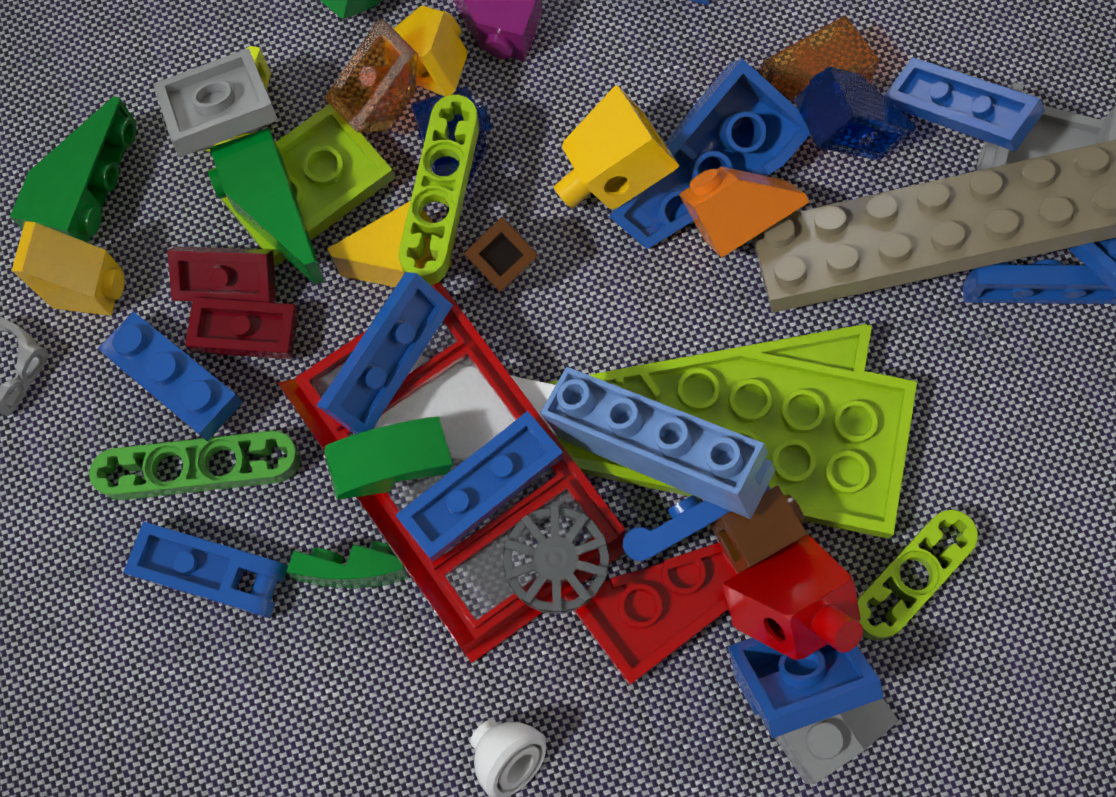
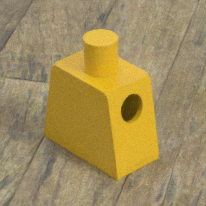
[554,85,679,209]

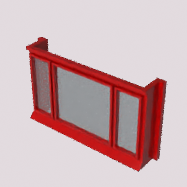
[278,282,626,664]

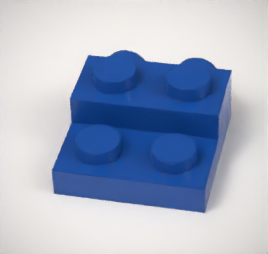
[728,638,883,738]

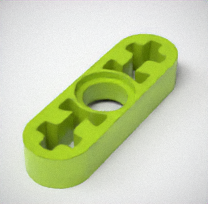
[857,510,978,641]

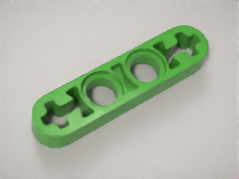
[89,431,301,500]

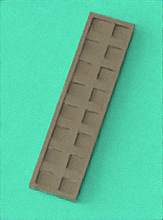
[752,139,1116,313]

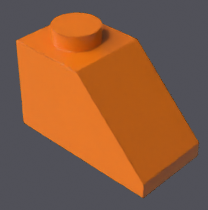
[679,167,809,258]

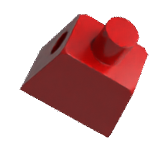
[723,534,863,660]

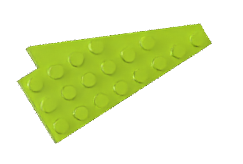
[546,324,917,539]

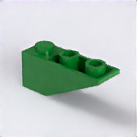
[10,96,136,243]

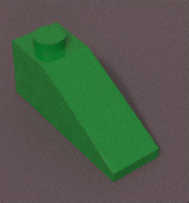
[208,128,325,285]

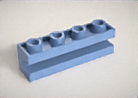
[540,367,775,519]

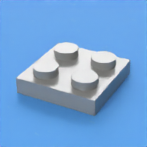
[153,48,278,158]

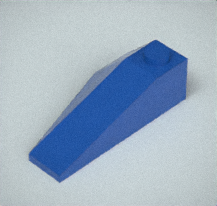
[608,59,817,249]

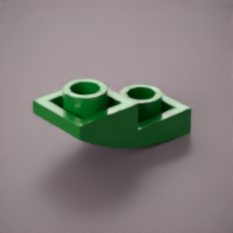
[324,416,453,500]
[286,541,410,589]

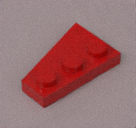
[563,542,746,686]

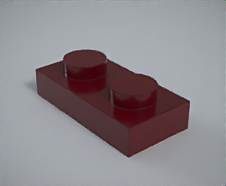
[167,246,276,303]
[185,297,299,360]

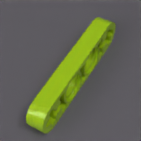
[399,95,479,285]

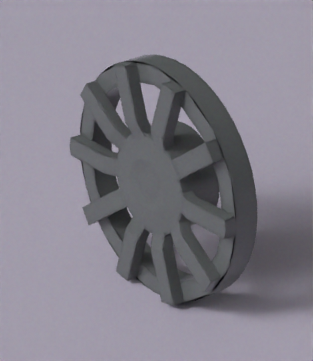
[503,505,609,614]

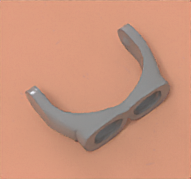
[0,317,48,416]

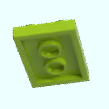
[213,101,395,266]

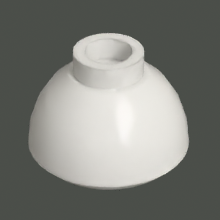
[470,720,546,797]

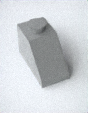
[775,698,899,784]

